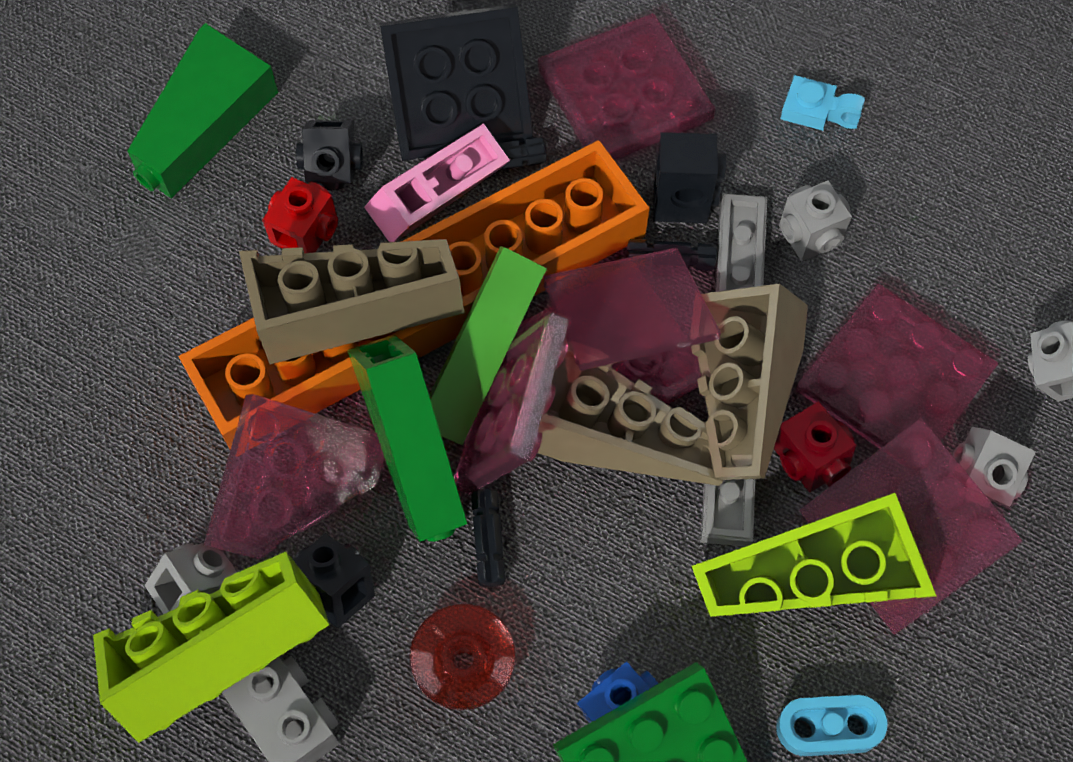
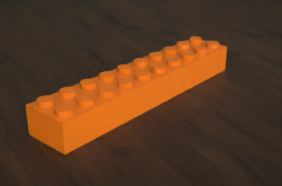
[178,140,650,457]

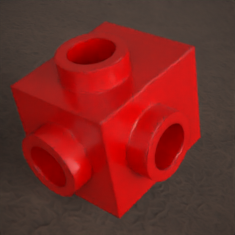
[262,177,338,253]

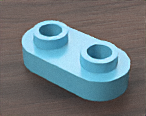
[776,695,887,756]

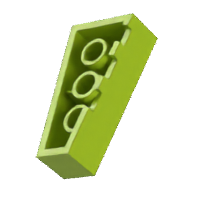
[692,493,936,617]
[93,551,330,743]

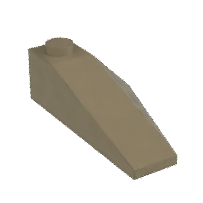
[690,283,808,480]

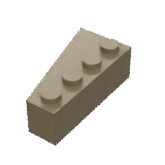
[239,239,464,364]

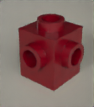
[774,401,856,493]

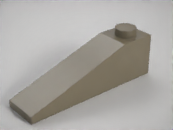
[518,338,723,486]

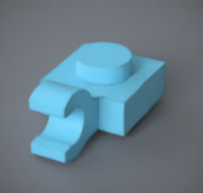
[781,75,865,131]

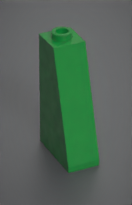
[127,23,278,199]
[348,334,468,542]

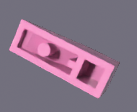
[364,124,510,242]

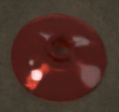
[410,604,515,710]

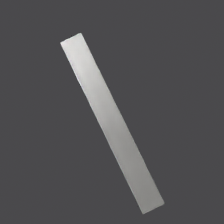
[700,193,767,547]

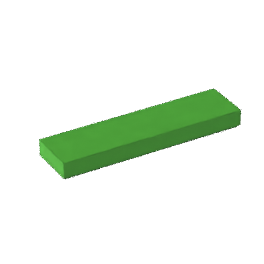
[429,246,547,445]

